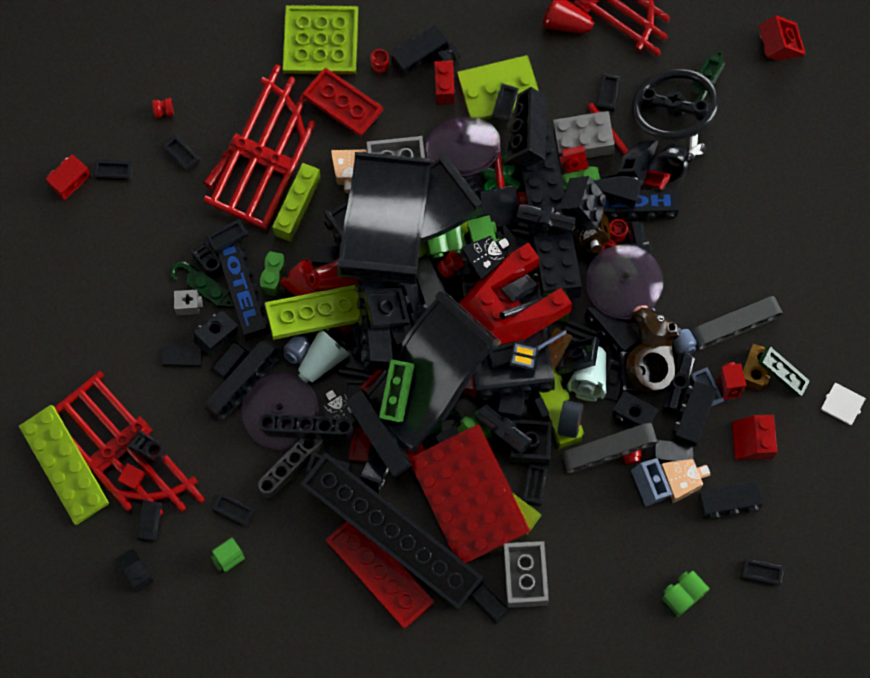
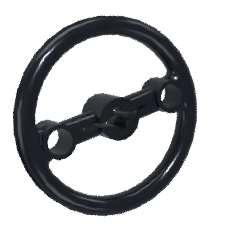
[632,69,719,141]

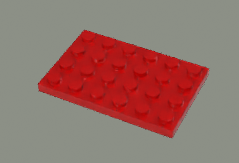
[409,424,531,563]

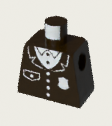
[573,212,610,253]

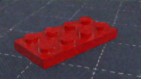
[302,67,383,137]

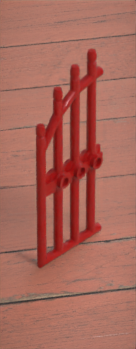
[573,0,670,57]
[203,65,315,231]
[55,370,205,516]

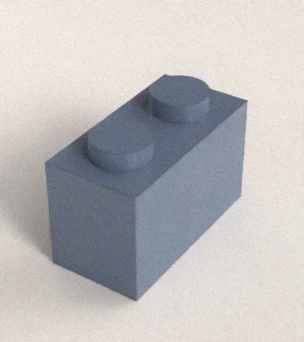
[631,458,672,506]

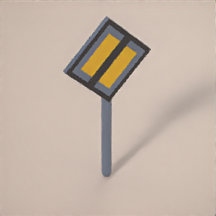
[510,330,567,370]

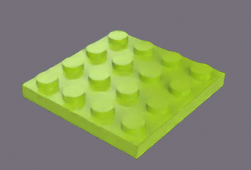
[283,5,358,74]

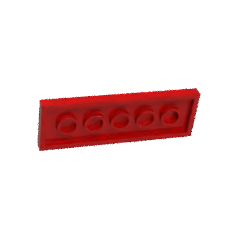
[326,521,434,629]

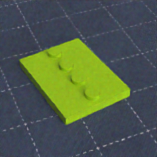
[457,55,539,123]

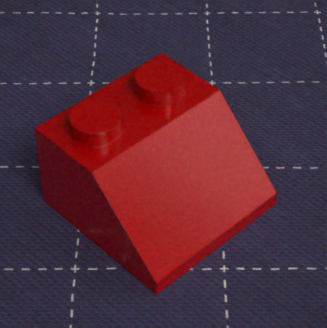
[758,15,806,61]
[732,415,777,460]

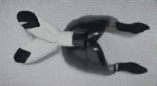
[650,134,706,190]

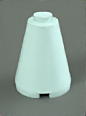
[298,330,349,383]
[567,347,606,401]

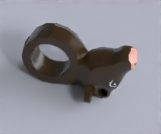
[626,306,679,393]

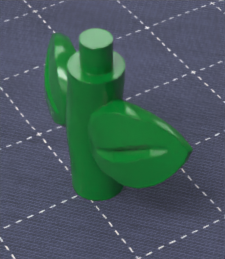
[478,155,522,194]

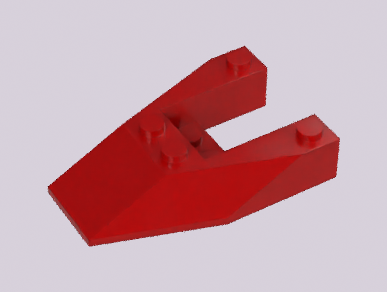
[459,243,572,346]

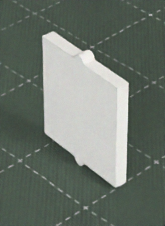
[821,383,866,426]

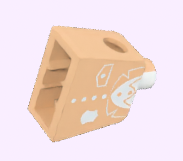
[332,150,367,193]
[661,459,710,503]

